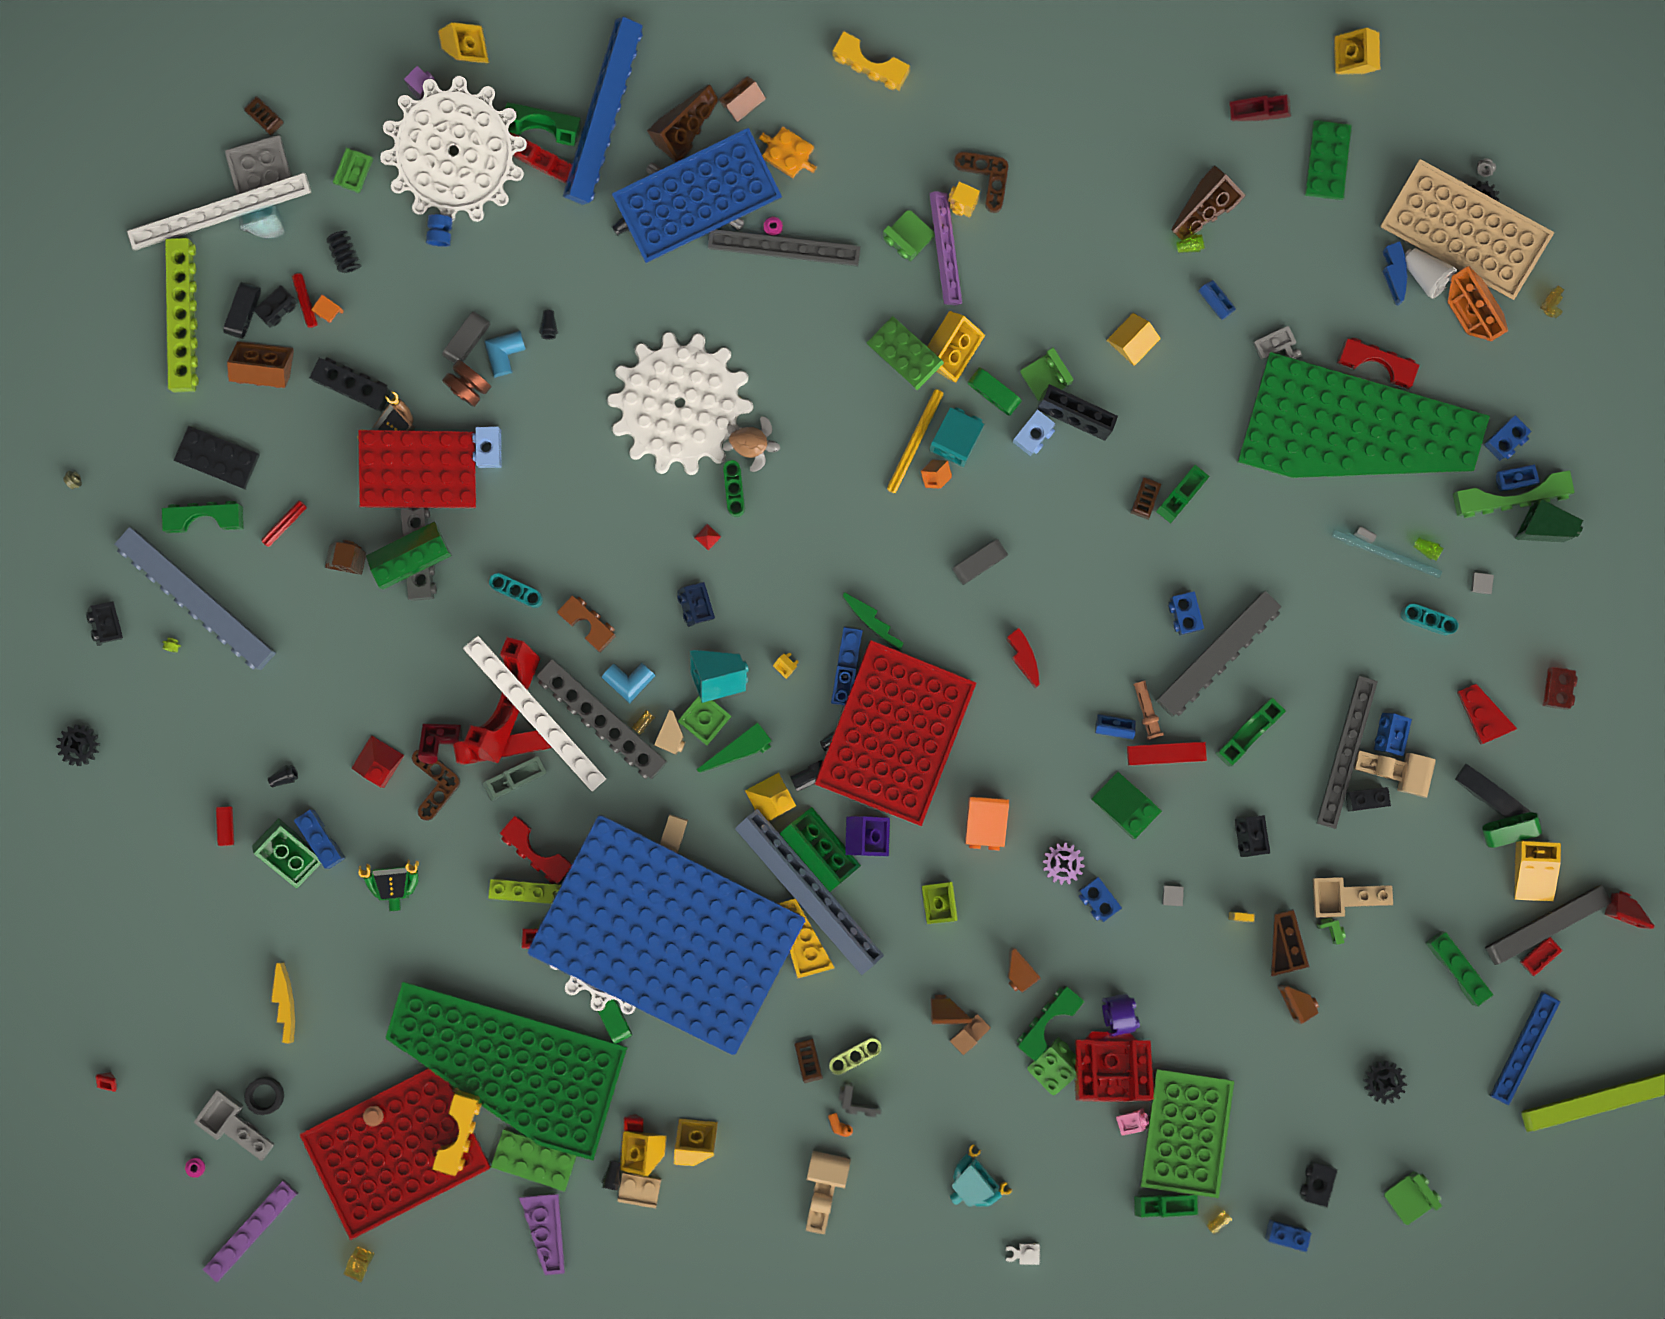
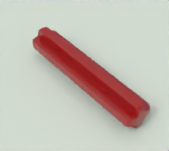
[292,273,317,328]
[261,500,307,547]

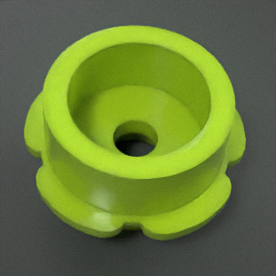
[162,638,181,653]

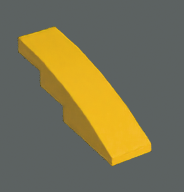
[271,962,295,1044]

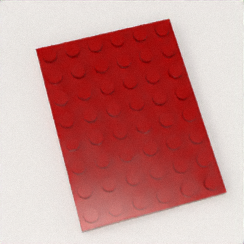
[814,640,976,826]
[299,1068,491,1240]

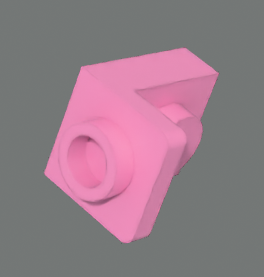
[1116,1108,1149,1136]

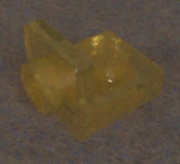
[1540,285,1564,318]
[344,1246,374,1282]

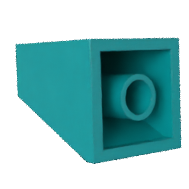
[930,407,984,467]
[690,650,749,703]

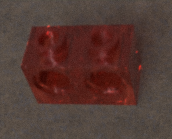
[1543,667,1578,710]

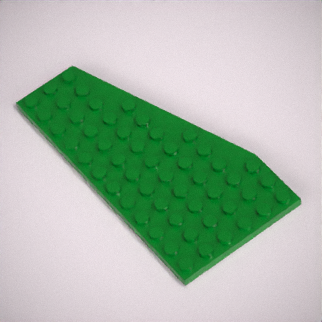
[1237,352,1490,478]
[385,981,627,1161]

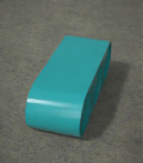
[489,573,543,608]
[1401,604,1459,636]

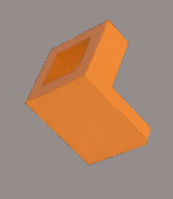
[311,295,344,323]
[921,460,952,488]

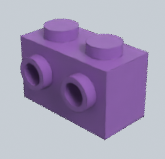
[404,66,438,100]

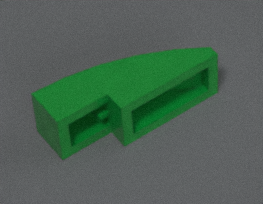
[1156,465,1210,524]
[1134,1194,1198,1218]

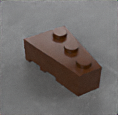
[325,540,366,575]
[1271,909,1309,977]

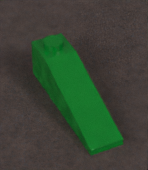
[696,723,772,773]

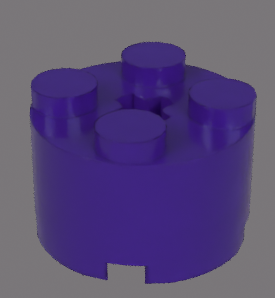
[1102,993,1140,1037]

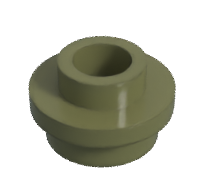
[63,471,81,489]

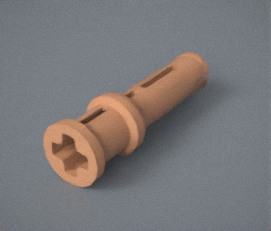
[1133,681,1164,740]

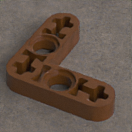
[954,152,1008,213]
[412,750,460,821]

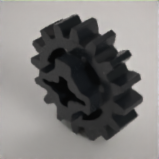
[56,724,100,766]
[1363,1061,1407,1104]

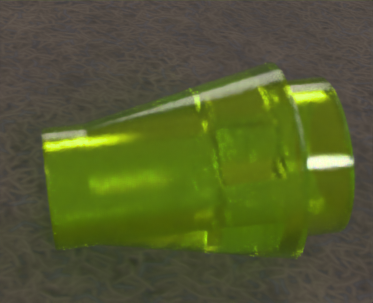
[1176,233,1205,253]
[1413,537,1444,561]

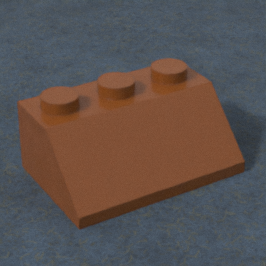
[227,341,294,388]

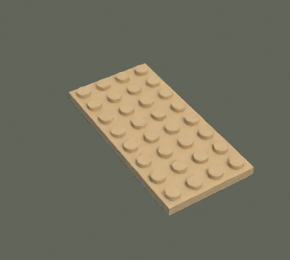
[1380,159,1555,300]

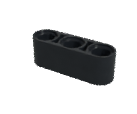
[223,282,261,339]

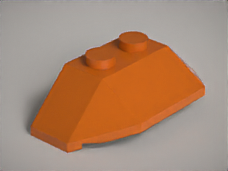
[1448,266,1508,341]

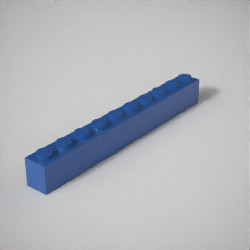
[563,17,643,205]

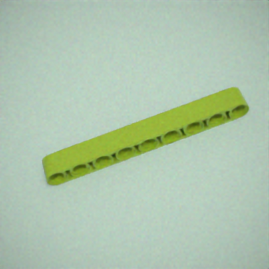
[1521,1072,1665,1132]

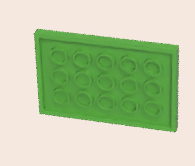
[1140,1069,1234,1198]

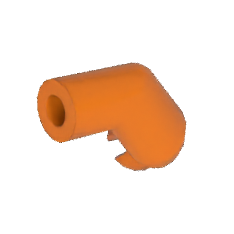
[828,1113,853,1137]

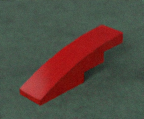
[510,133,572,184]
[1127,742,1207,766]

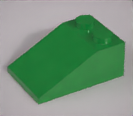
[1091,772,1162,839]
[252,818,321,889]

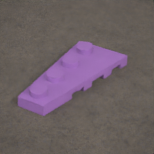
[519,1193,565,1275]

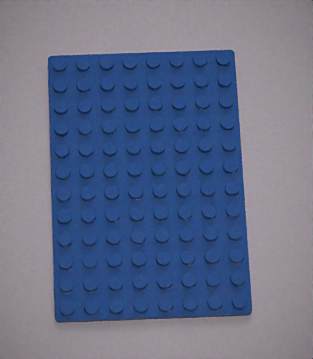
[528,815,805,1055]

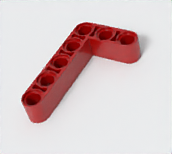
[453,730,552,765]

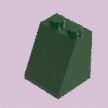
[1515,499,1584,542]

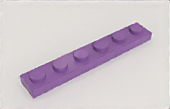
[929,191,962,306]
[203,1180,298,1283]

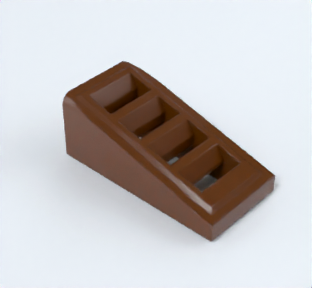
[244,97,284,136]
[1130,477,1161,520]
[794,1039,823,1083]

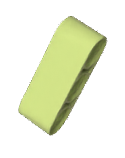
[830,1037,881,1075]

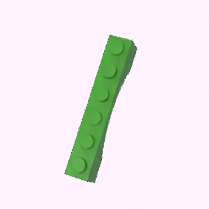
[1453,470,1575,518]

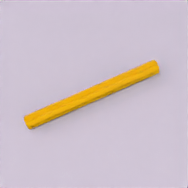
[887,389,943,493]

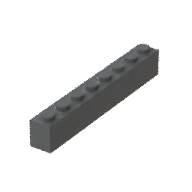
[1156,591,1281,717]

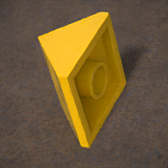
[1107,313,1161,366]

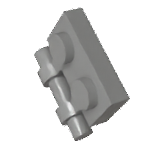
[1253,326,1302,367]

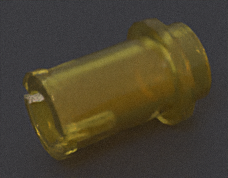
[632,710,655,735]
[1206,1210,1232,1234]

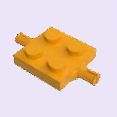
[759,127,817,179]

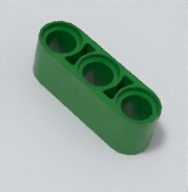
[967,367,1022,416]
[723,460,745,517]
[1482,812,1542,848]
[590,994,632,1044]

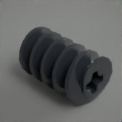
[326,230,361,273]

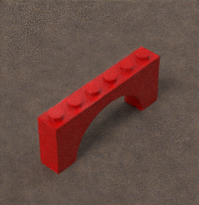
[464,637,541,763]

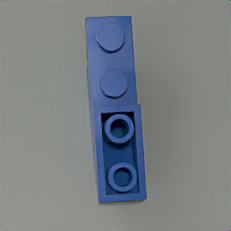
[831,626,863,706]

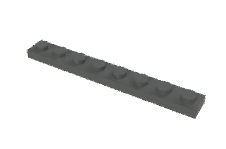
[708,230,860,266]
[1316,676,1378,829]

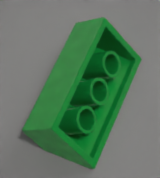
[366,521,452,590]
[779,807,861,892]

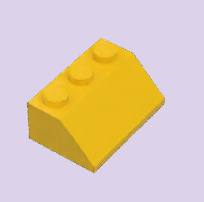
[927,311,985,383]

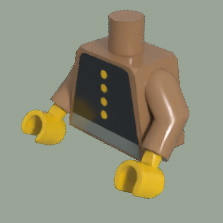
[357,391,415,438]

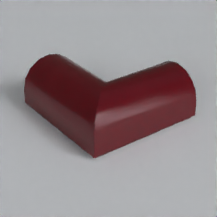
[418,724,462,764]

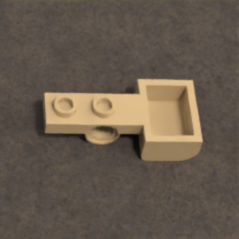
[1353,751,1436,798]
[1313,877,1393,917]
[806,1150,851,1235]

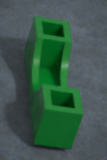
[504,102,581,147]
[162,501,244,533]
[1215,697,1286,767]
[1426,931,1493,1007]
[1016,986,1085,1062]

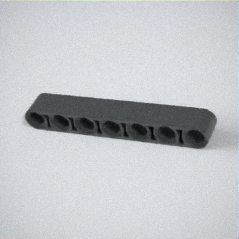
[1485,885,1611,965]

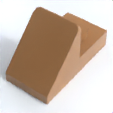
[950,1014,991,1055]

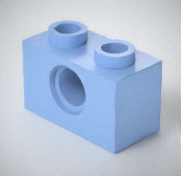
[1013,409,1055,456]
[473,427,502,468]

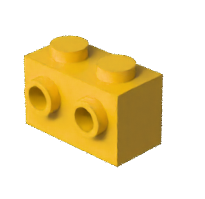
[948,182,980,217]

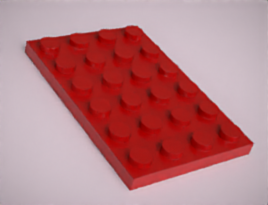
[358,430,476,508]

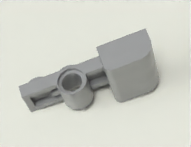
[194,1090,275,1161]

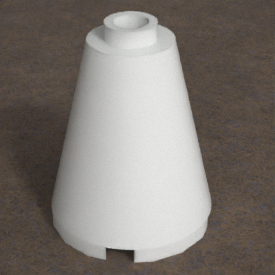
[1405,248,1457,299]

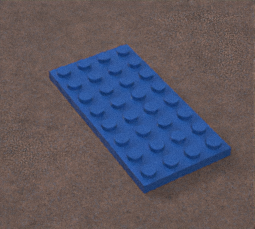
[612,128,782,263]

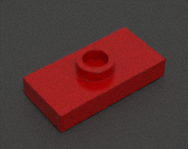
[1520,937,1563,977]

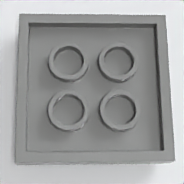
[225,135,292,195]

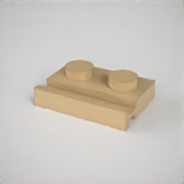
[617,1172,661,1208]

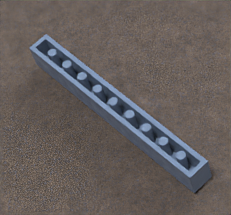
[115,527,276,670]
[735,809,884,975]

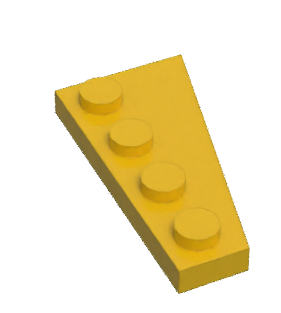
[777,899,835,978]

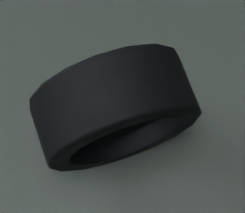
[244,1077,284,1115]

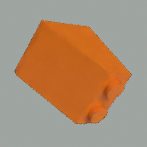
[965,797,1009,851]

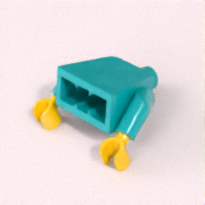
[950,1144,1012,1207]

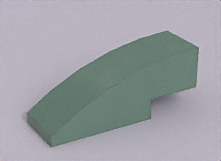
[483,756,546,801]

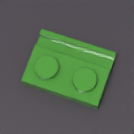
[333,147,373,194]

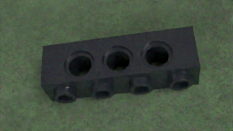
[309,357,391,412]
[1036,384,1118,441]

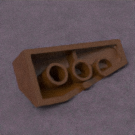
[647,84,719,162]

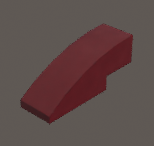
[1229,95,1291,121]

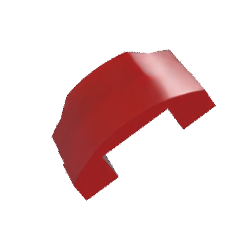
[1075,1031,1154,1102]

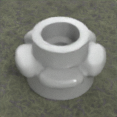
[1477,158,1496,177]

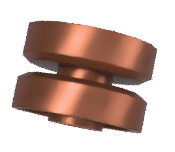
[442,360,491,407]

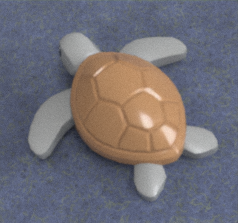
[723,417,780,472]

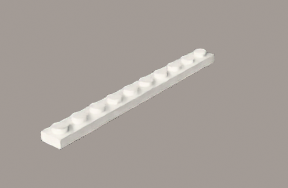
[127,173,311,250]
[463,635,606,792]

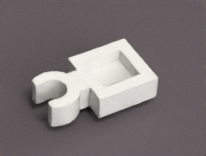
[1006,1243,1039,1265]

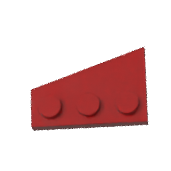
[1457,684,1517,744]

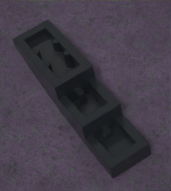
[1455,764,1529,818]

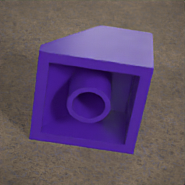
[845,816,890,856]

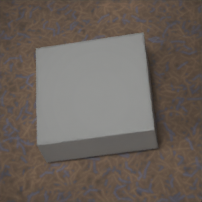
[1353,527,1377,544]
[1471,573,1494,594]
[1163,886,1184,906]

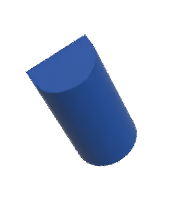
[1198,280,1236,320]
[1496,464,1540,491]
[1095,714,1136,740]

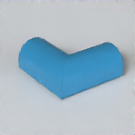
[484,331,526,378]
[601,662,656,704]

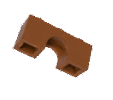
[557,595,616,653]

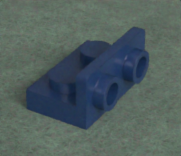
[677,582,715,627]

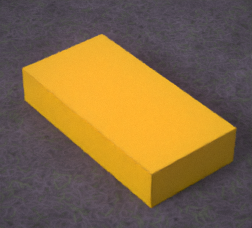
[1228,912,1255,922]

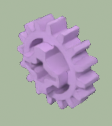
[1042,843,1085,885]

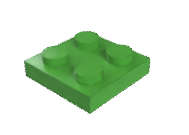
[678,696,732,746]

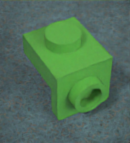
[1317,917,1346,945]

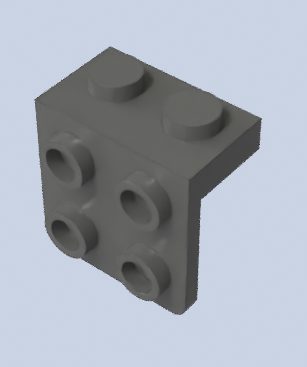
[839,1082,881,1117]

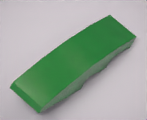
[842,592,904,651]

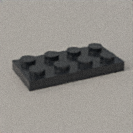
[173,426,260,490]

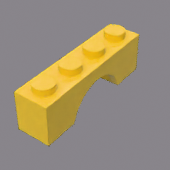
[833,31,910,91]
[433,1090,481,1176]

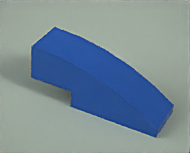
[1382,241,1407,306]

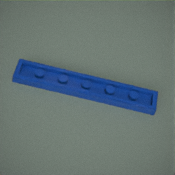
[1490,992,1561,1106]

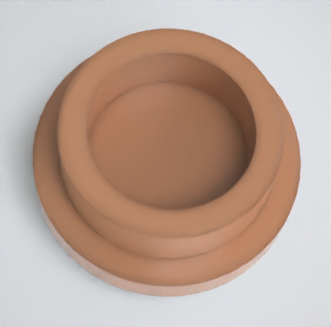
[363,1106,383,1126]

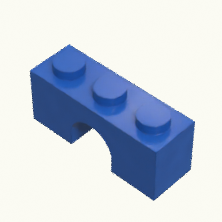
[294,810,345,869]

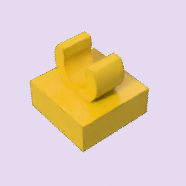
[773,653,799,679]

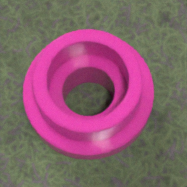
[764,217,783,236]
[185,1158,205,1178]

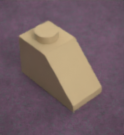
[654,710,686,755]

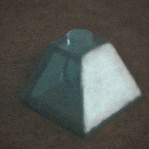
[238,204,285,239]

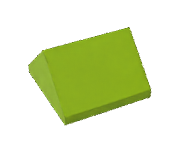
[922,882,958,924]

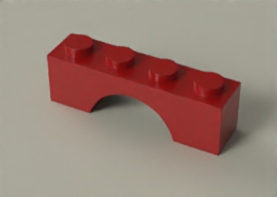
[1337,338,1420,389]
[500,816,572,884]

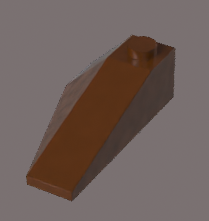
[1171,165,1246,241]

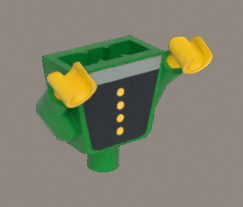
[358,860,419,911]

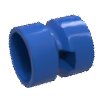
[426,214,453,247]

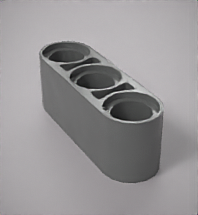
[442,311,490,364]
[952,539,1009,585]

